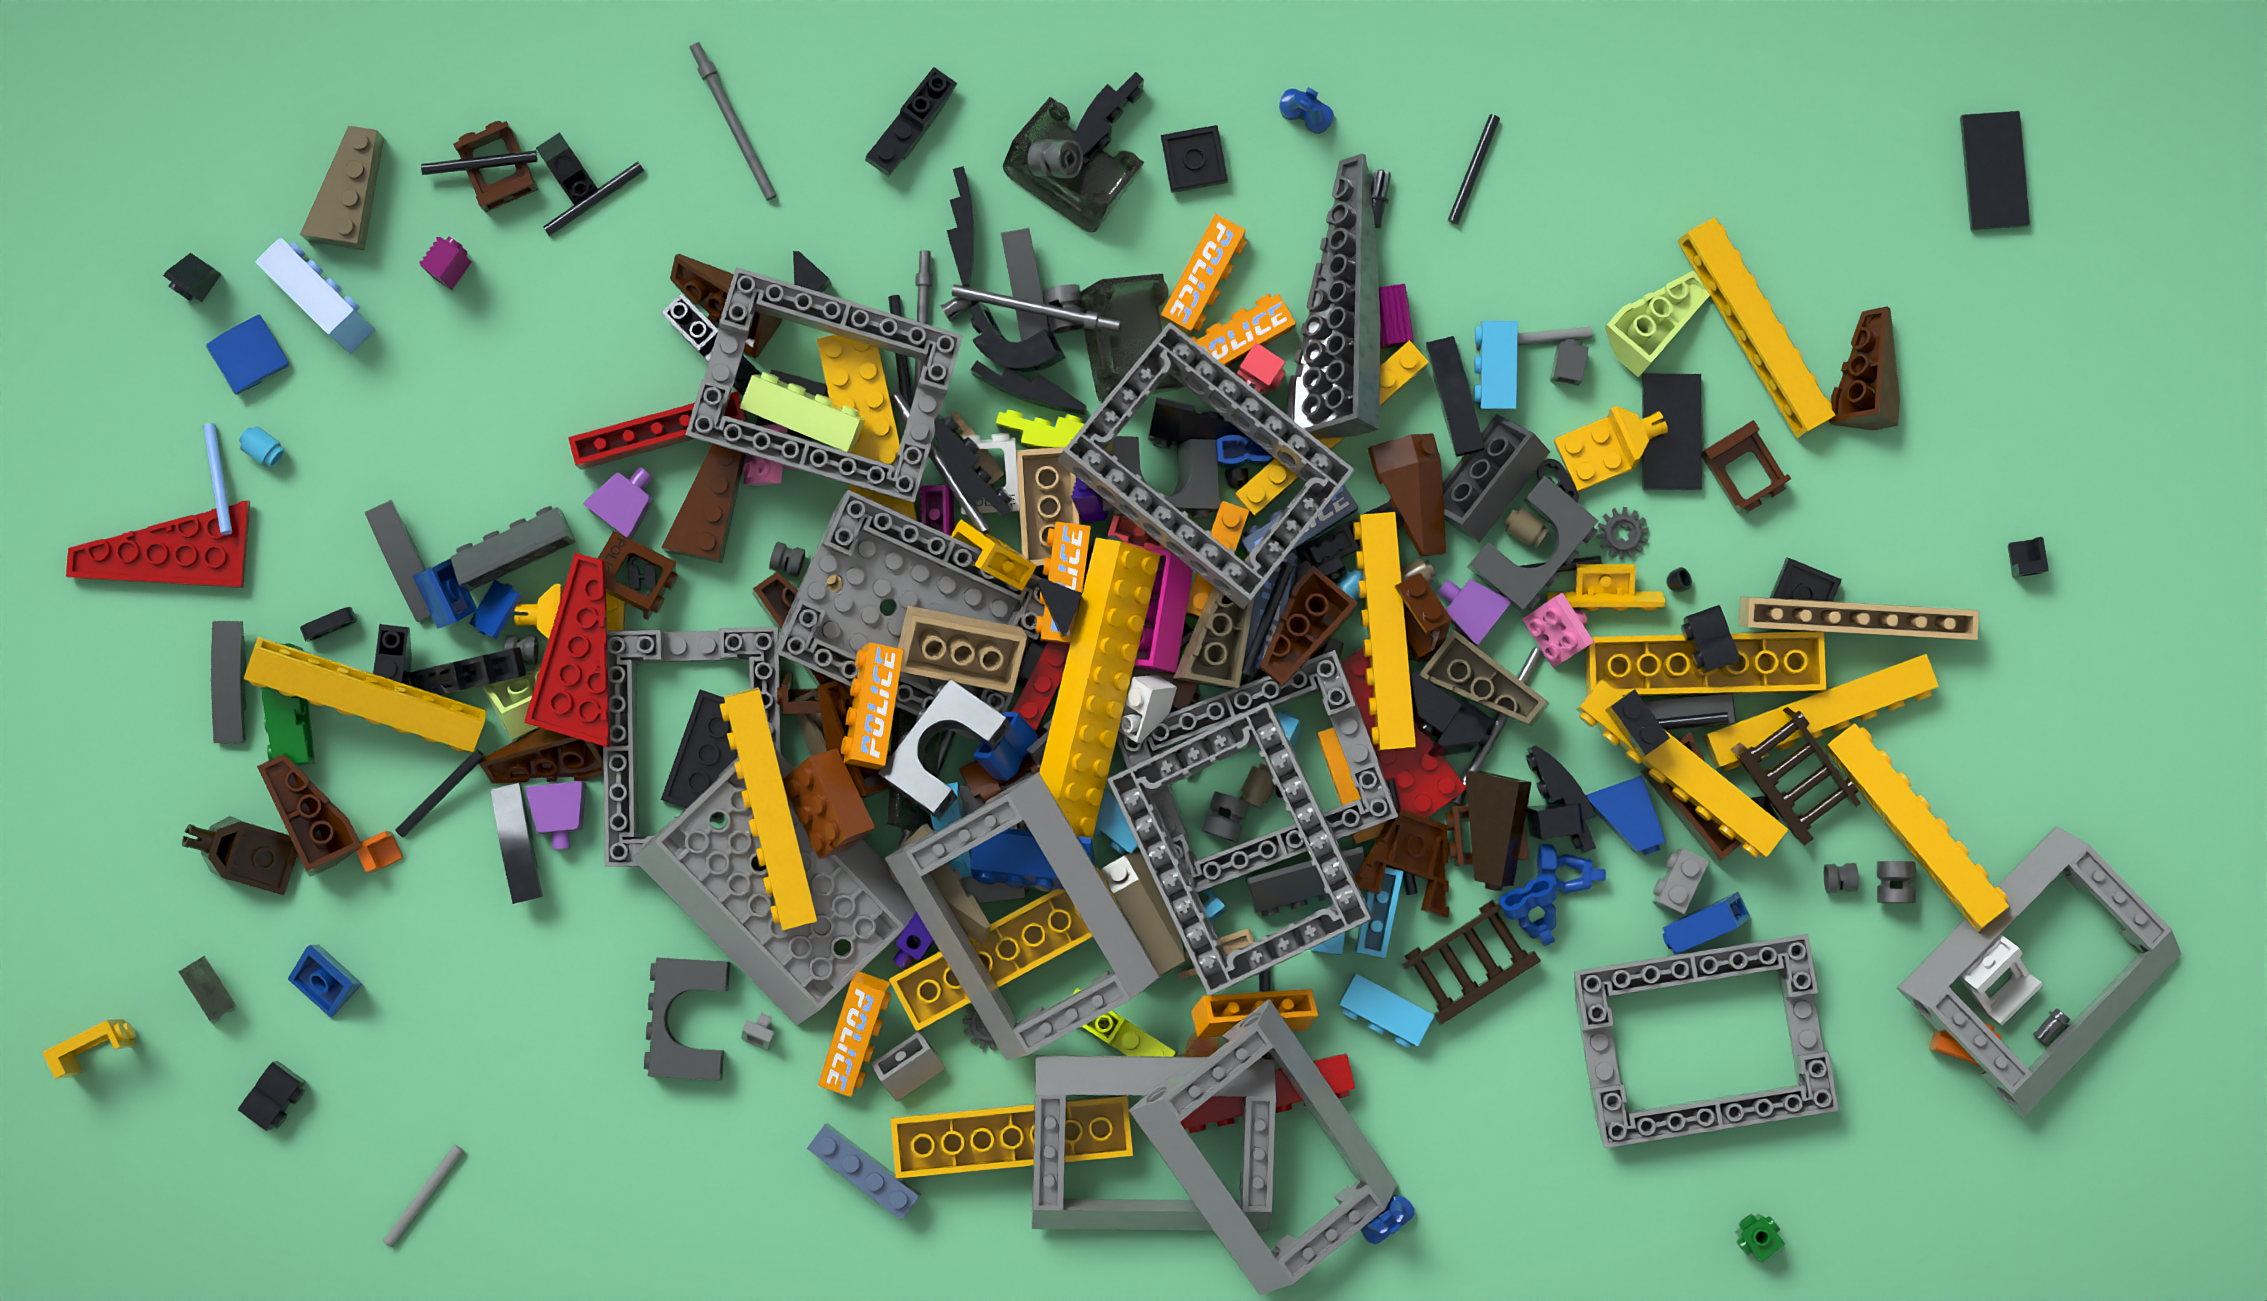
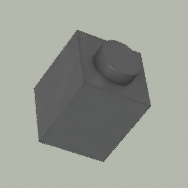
[1550,339,1589,386]

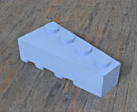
[255,237,375,354]

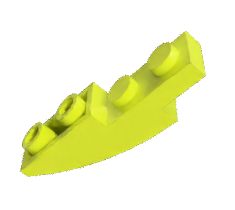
[996,409,1084,449]
[1072,988,1178,1057]

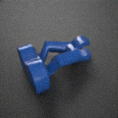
[1279,87,1334,134]
[1537,844,1606,894]
[1499,875,1558,946]
[1361,1195,1414,1244]

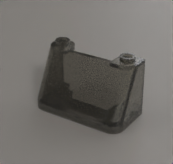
[1003,97,1144,233]
[1079,273,1185,403]

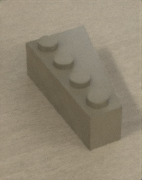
[300,126,384,250]
[1419,630,1550,727]

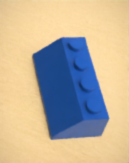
[970,828,1095,891]

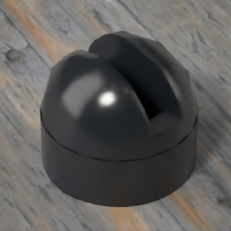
[1225,468,1249,490]
[1666,567,1692,592]

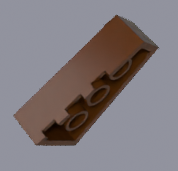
[1640,732,1742,862]

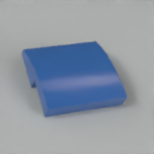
[206,314,289,395]

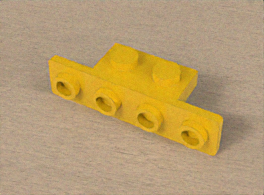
[1546,564,1666,611]

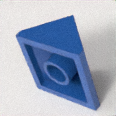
[413,558,477,629]
[288,945,362,1018]

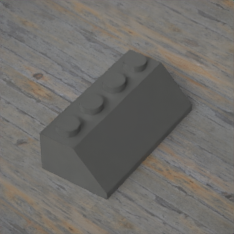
[1442,414,1550,543]
[451,506,576,591]
[1246,846,1365,917]

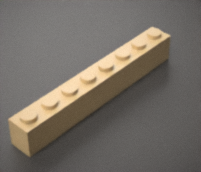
[1738,596,1979,640]

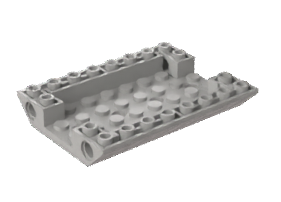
[775,490,1045,743]
[632,747,916,1025]

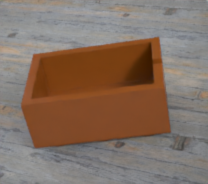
[782,748,875,860]

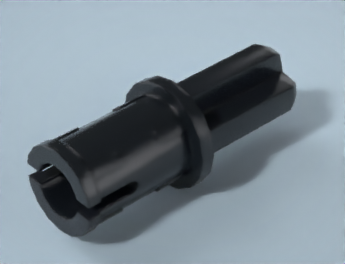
[1371,169,1391,229]

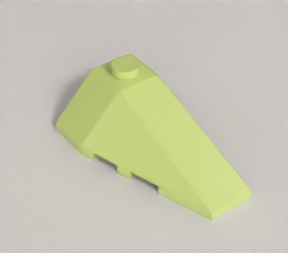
[1605,271,1710,377]
[483,663,542,740]

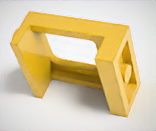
[951,519,1037,591]
[42,1019,136,1079]

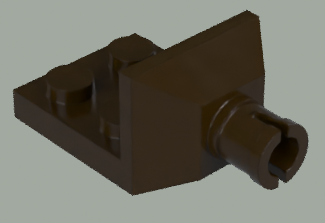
[182,816,298,895]

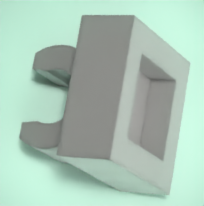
[741,1012,774,1051]

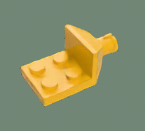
[1553,406,1668,493]
[514,584,626,639]

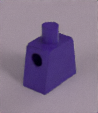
[893,911,935,969]

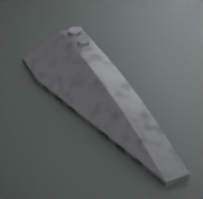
[1288,153,1380,439]

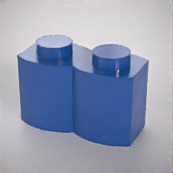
[1216,435,1275,468]
[974,711,1038,781]

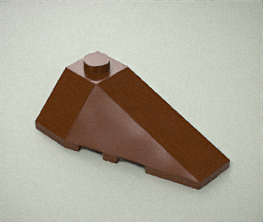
[670,254,782,358]
[1829,306,1900,430]
[1368,433,1446,557]
[479,728,604,783]

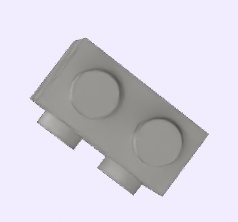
[1653,848,1709,915]
[871,1031,946,1102]

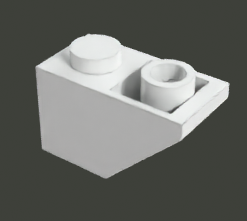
[1119,675,1177,743]

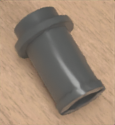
[940,297,979,321]
[2033,1008,2070,1047]

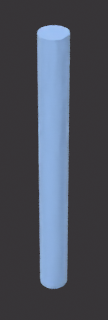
[203,423,232,535]

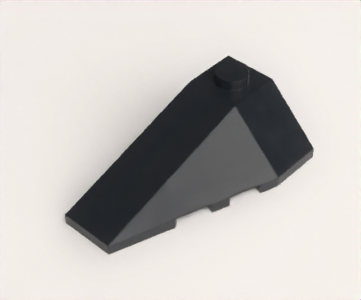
[1148,397,1248,449]

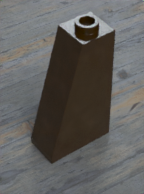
[1466,771,1532,891]

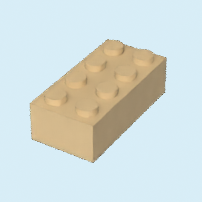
[1016,447,1080,570]
[898,606,1027,693]

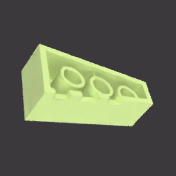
[740,372,866,452]

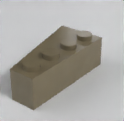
[1173,586,1255,689]

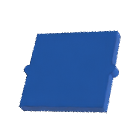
[469,580,522,639]

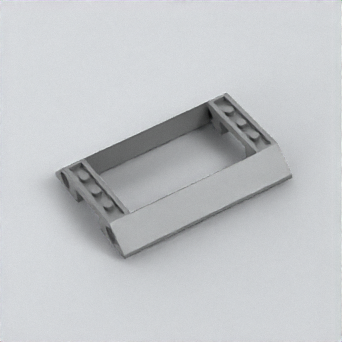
[685,267,963,503]
[603,627,781,867]
[1117,650,1398,892]
[885,772,1160,1060]
[1897,827,2181,1118]
[1574,934,1839,1148]
[1128,999,1397,1295]
[1032,1055,1276,1231]

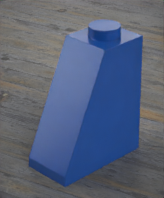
[1586,775,1666,856]
[1663,892,1751,955]

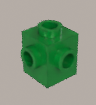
[1735,1214,1785,1262]

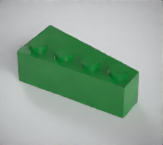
[261,643,315,766]

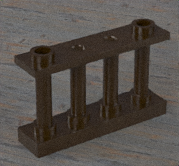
[1731,707,1861,846]
[1401,900,1541,1025]

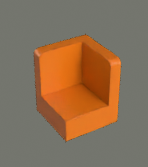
[356,831,403,873]

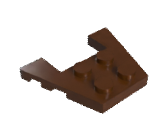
[1355,809,1449,918]

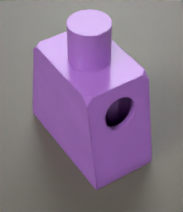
[583,467,653,540]
[1437,579,1511,647]
[526,781,586,850]

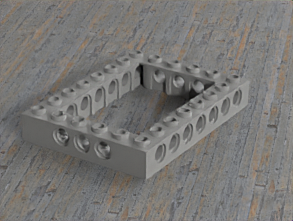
[1057,322,1355,609]
[1107,702,1374,996]

